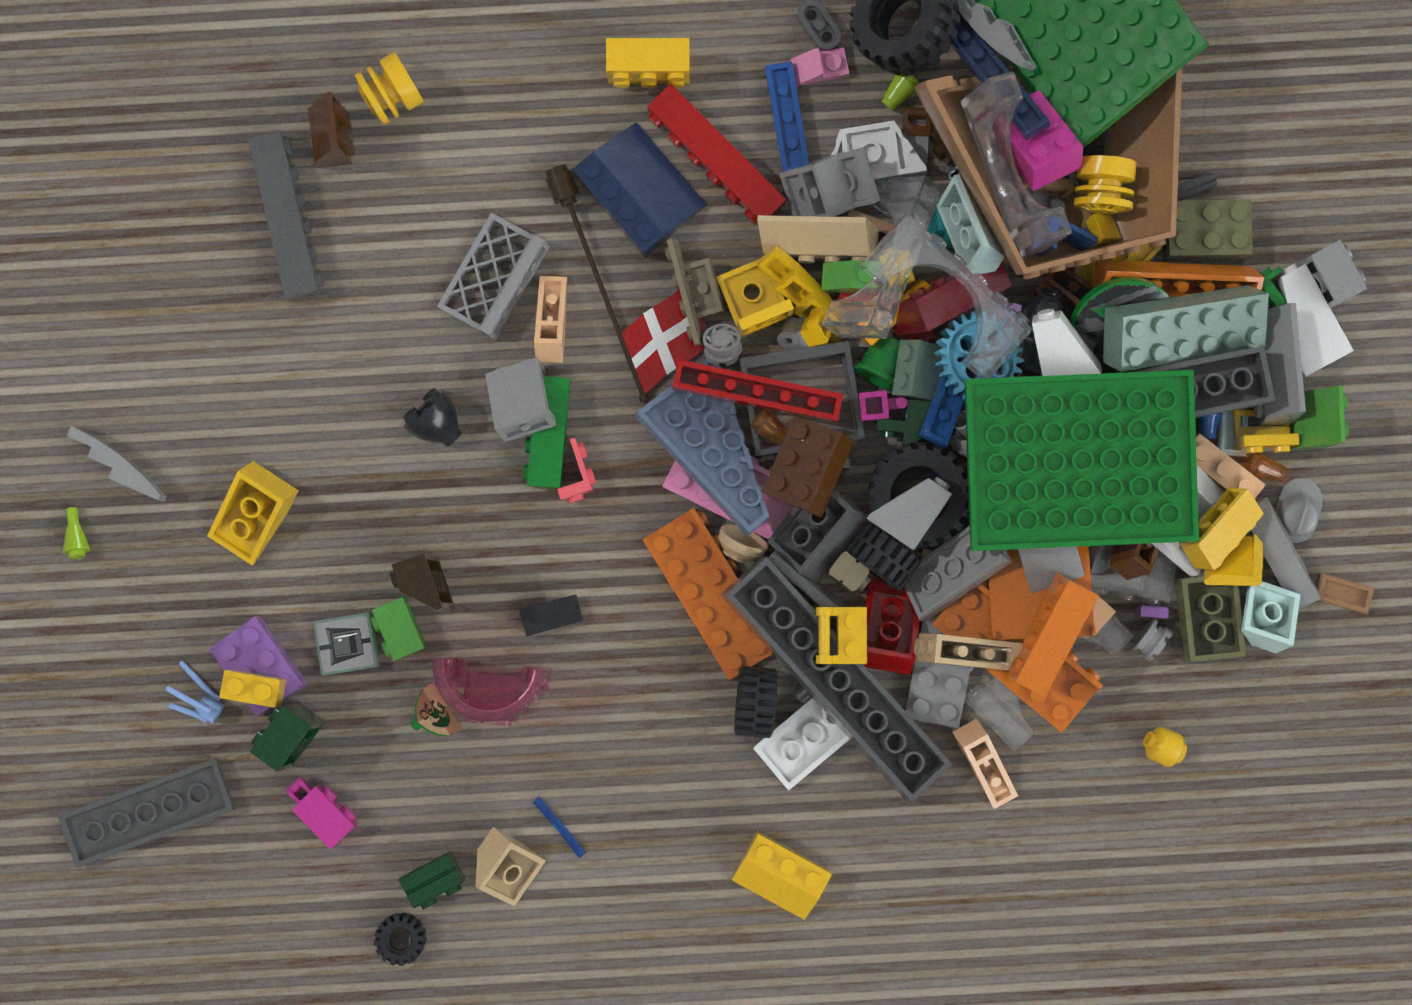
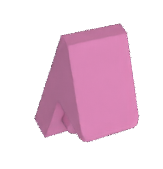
[790,47,849,87]

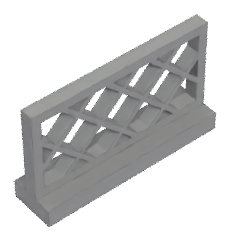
[437,213,550,341]

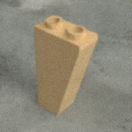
[914,633,1023,671]

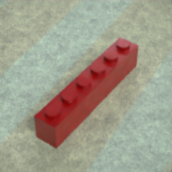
[647,83,786,225]
[672,359,843,424]

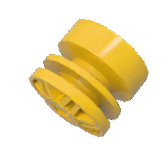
[354,51,424,125]
[1074,155,1137,214]

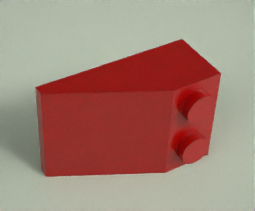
[863,578,920,675]

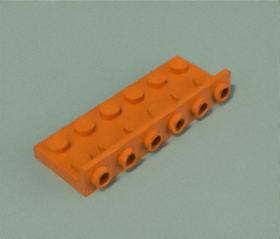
[643,507,773,680]
[932,580,1103,733]

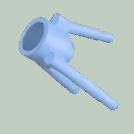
[166,661,225,724]

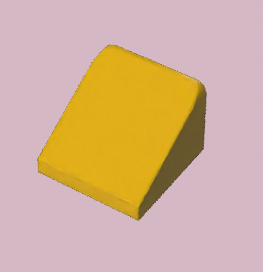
[1085,213,1121,246]

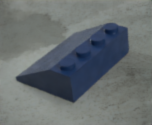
[572,122,707,258]

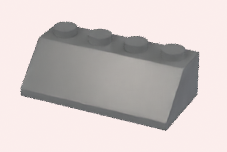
[1254,303,1306,426]

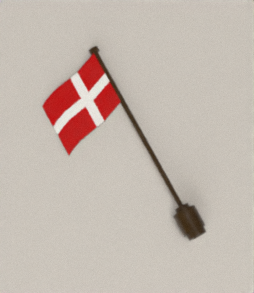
[545,164,707,403]

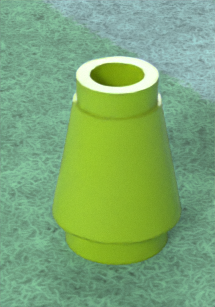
[881,73,919,111]

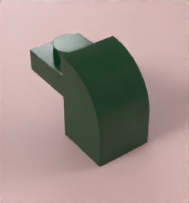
[875,399,931,445]

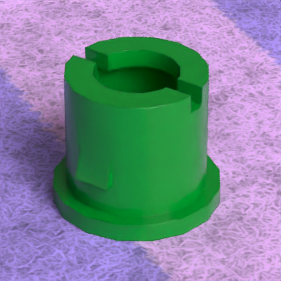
[853,335,900,392]

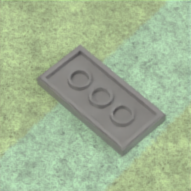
[904,525,1011,622]

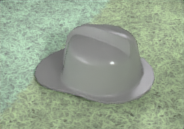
[1275,478,1323,543]

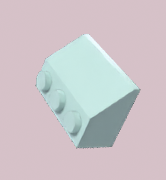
[937,174,1005,277]

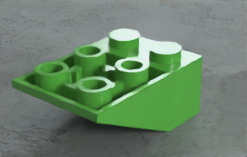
[1290,386,1349,450]

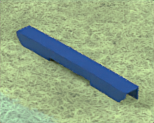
[533,796,586,858]

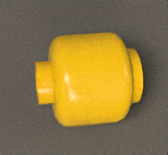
[1143,726,1187,767]

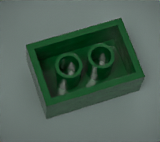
[250,702,325,772]

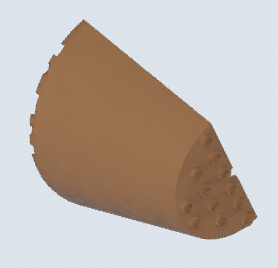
[915,68,1182,279]

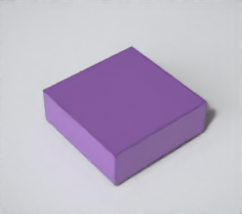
[1135,605,1169,618]

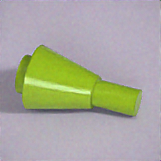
[62,507,91,559]

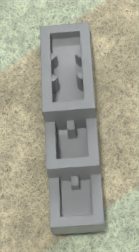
[957,0,1037,71]
[67,426,167,502]
[1251,497,1321,609]

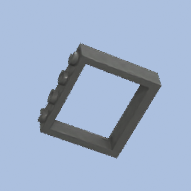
[739,341,865,462]

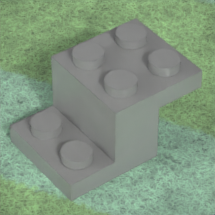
[779,147,880,217]

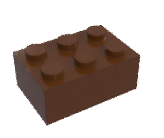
[762,415,854,518]

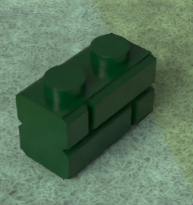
[399,850,466,910]

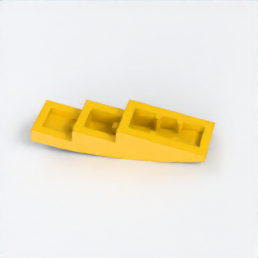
[757,245,854,343]

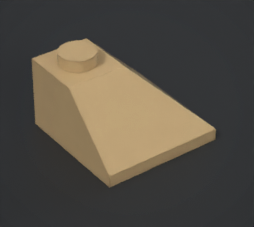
[476,827,546,907]

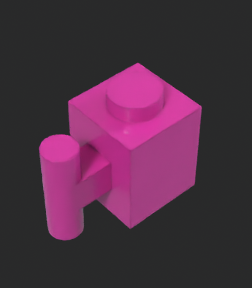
[858,390,907,421]

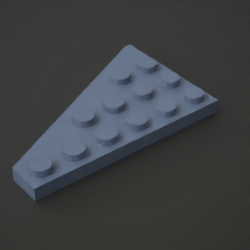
[635,359,769,537]

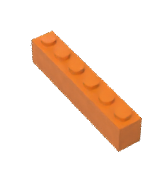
[1091,260,1264,298]

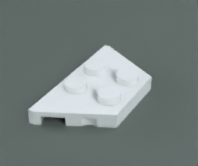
[831,121,927,181]

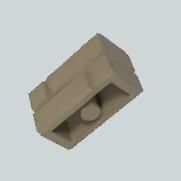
[826,552,871,592]

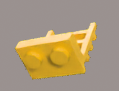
[1232,410,1299,454]

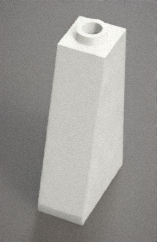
[1275,264,1354,378]

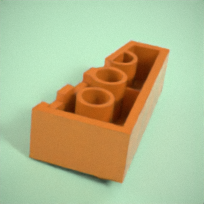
[1009,571,1099,697]

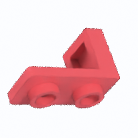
[557,437,596,504]

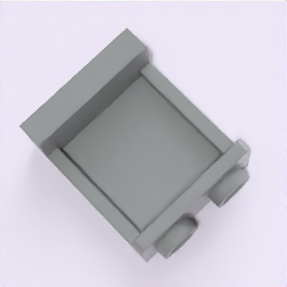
[485,357,556,442]

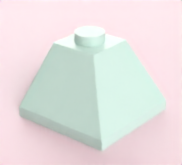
[1241,581,1301,653]

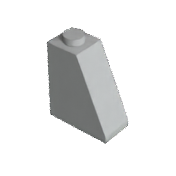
[867,477,952,550]

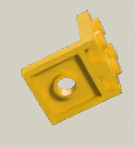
[716,259,794,339]

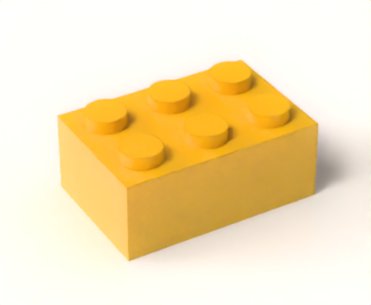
[606,38,690,88]

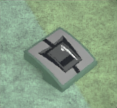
[313,612,380,676]

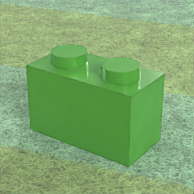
[371,597,428,661]

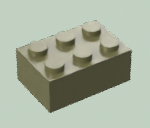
[1163,199,1253,261]
[1174,576,1246,662]

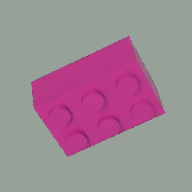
[990,90,1083,191]

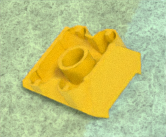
[1204,533,1263,586]

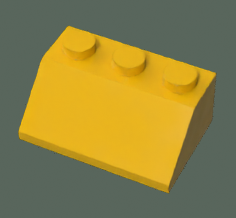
[731,831,832,920]

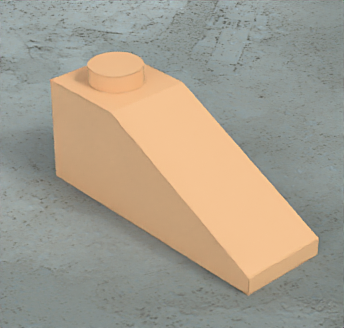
[534,276,567,363]
[952,719,1018,809]

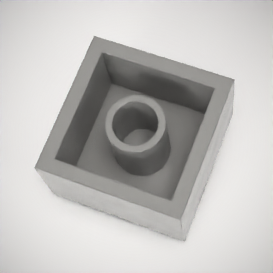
[1297,240,1367,308]

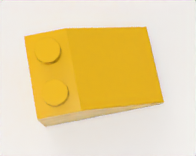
[207,461,299,565]

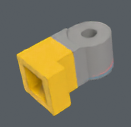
[777,307,833,350]

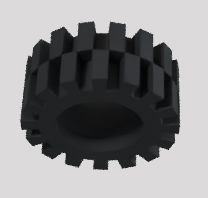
[374,913,427,966]

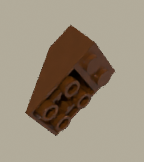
[308,92,355,168]

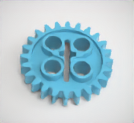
[934,311,1024,400]

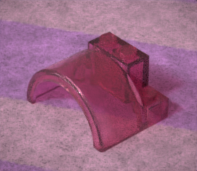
[432,657,552,726]

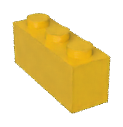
[1179,488,1264,570]

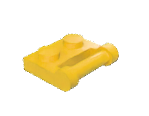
[816,607,867,664]

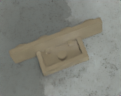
[665,238,725,347]

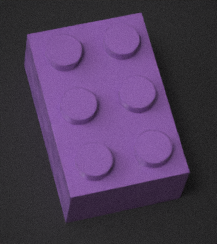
[210,616,309,717]

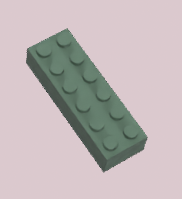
[1103,285,1269,372]

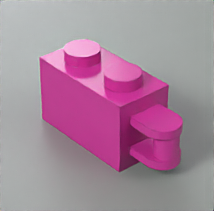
[285,776,359,850]

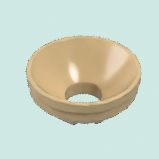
[718,524,768,563]

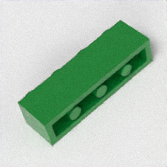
[523,376,571,489]

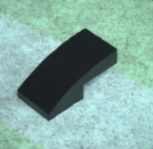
[519,594,584,637]

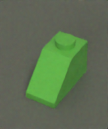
[821,260,881,295]

